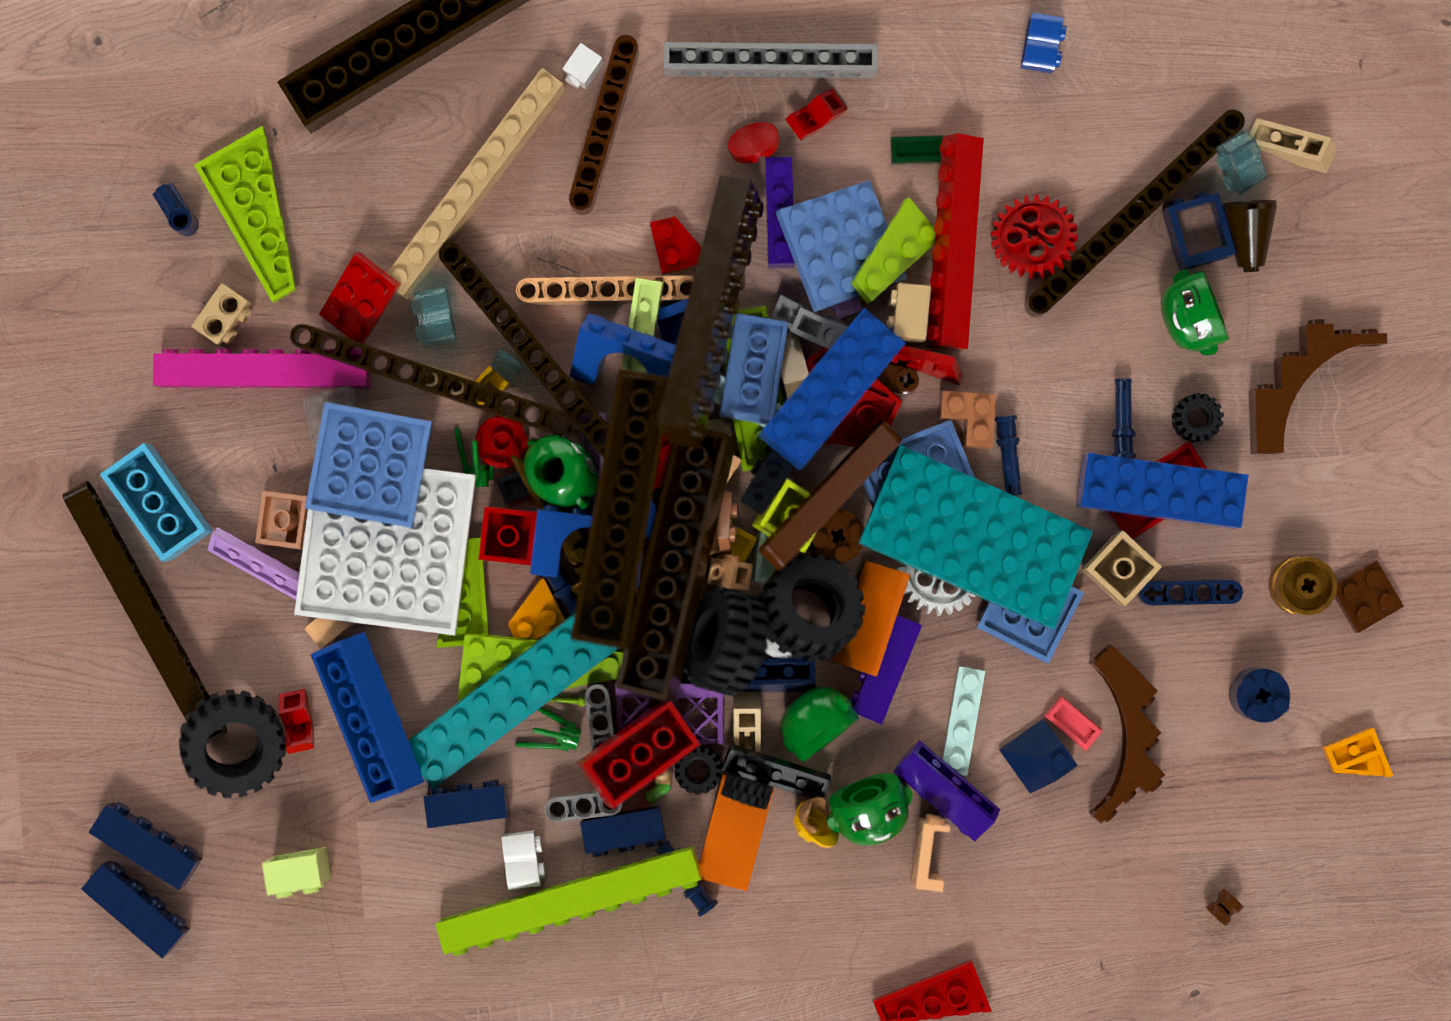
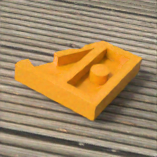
[508,578,566,640]
[1322,727,1394,777]

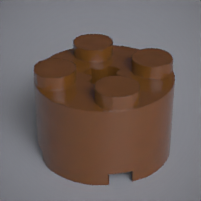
[811,509,864,563]

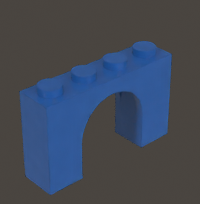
[569,313,676,386]
[530,505,642,587]

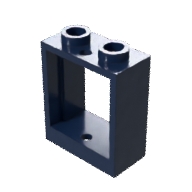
[1162,191,1236,271]

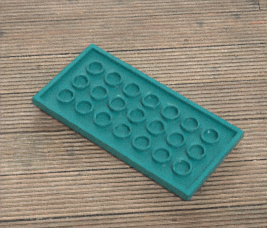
[858,445,1093,629]

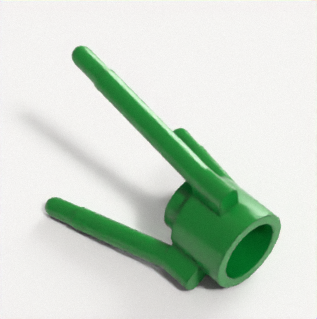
[454,427,494,487]
[515,707,581,752]

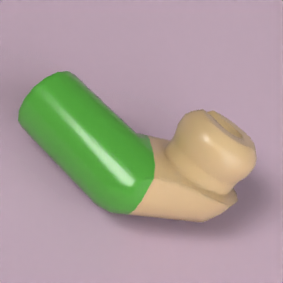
[644,768,672,805]

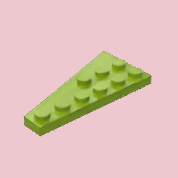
[194,125,297,303]
[457,632,624,702]

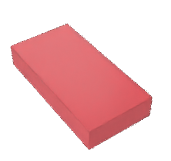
[1044,696,1103,751]

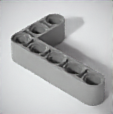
[545,683,623,822]

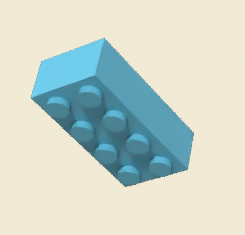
[100,443,213,562]

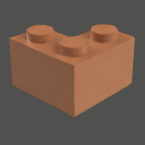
[938,391,996,450]

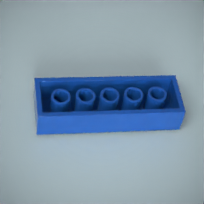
[758,308,905,470]
[1076,453,1248,529]
[310,632,424,803]

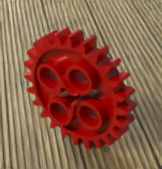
[990,194,1078,279]

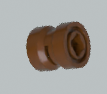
[1205,888,1244,927]

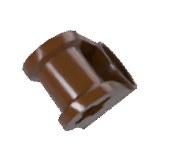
[878,363,919,394]

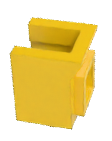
[475,366,512,405]

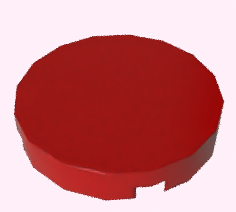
[727,122,780,164]
[475,416,528,469]

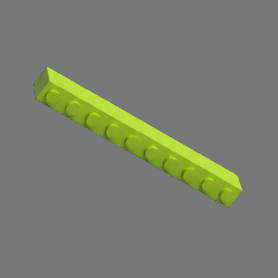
[435,845,703,956]

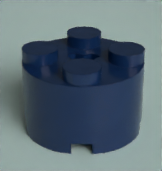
[1229,667,1290,723]

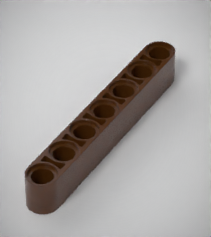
[569,35,639,215]
[758,419,902,570]

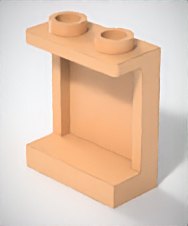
[911,814,951,892]

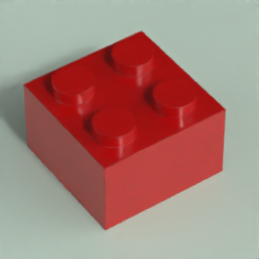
[478,506,537,566]

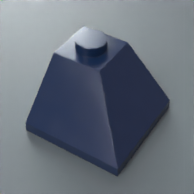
[999,719,1078,794]

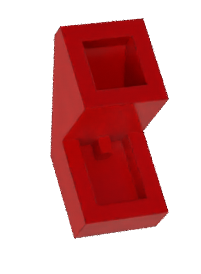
[785,88,848,140]
[279,689,314,754]

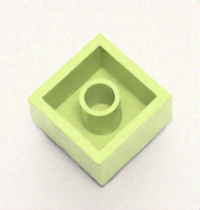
[262,847,331,898]

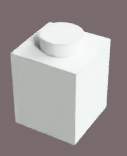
[562,43,604,90]

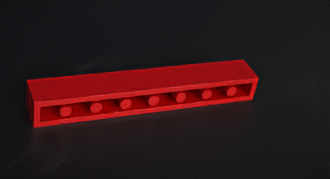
[926,133,984,351]

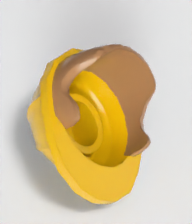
[793,797,839,848]

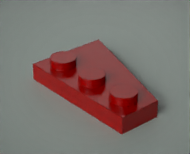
[890,346,963,385]

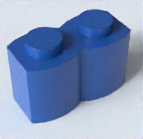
[1021,12,1067,74]

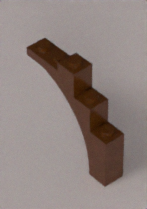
[1249,319,1387,455]
[1089,644,1165,823]

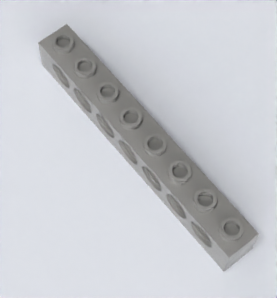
[664,42,878,78]

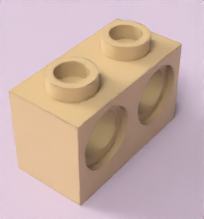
[191,283,254,348]

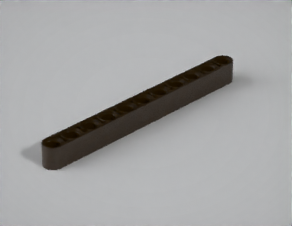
[1024,109,1245,317]
[439,242,609,457]
[290,324,572,436]
[62,480,228,744]

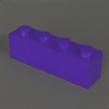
[765,157,795,269]
[849,615,922,724]
[893,740,1001,842]

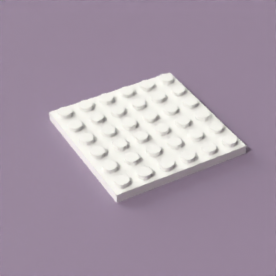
[294,469,477,635]

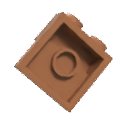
[255,491,308,550]

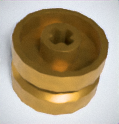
[1268,556,1337,615]

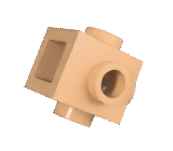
[708,554,753,591]

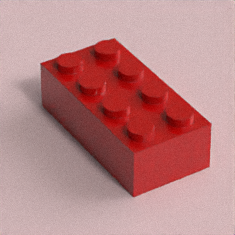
[577,700,700,809]

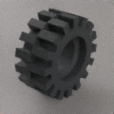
[1171,393,1224,442]
[674,745,722,795]
[721,773,773,809]

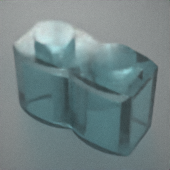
[1216,130,1267,195]
[410,287,457,347]

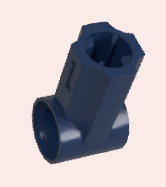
[152,182,199,237]

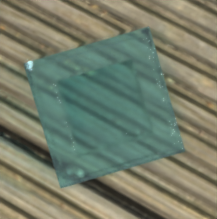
[492,349,523,382]

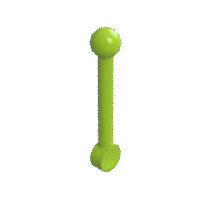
[548,696,586,707]

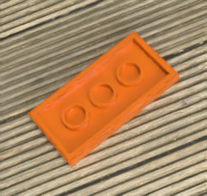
[832,560,910,677]
[699,773,774,891]

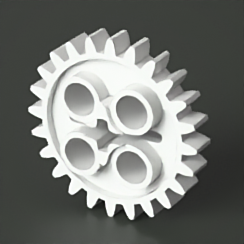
[897,561,976,616]

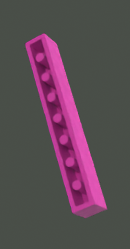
[153,349,371,388]

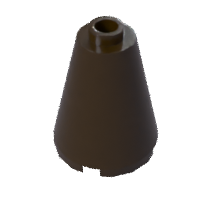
[1223,200,1277,272]

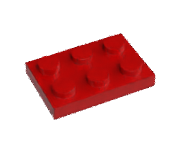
[319,252,401,344]

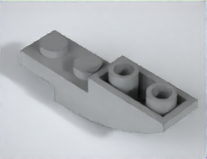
[770,294,849,349]

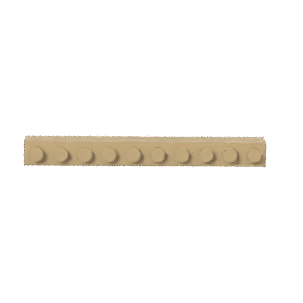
[387,68,566,300]

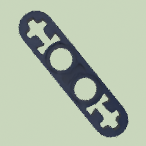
[1137,580,1243,606]

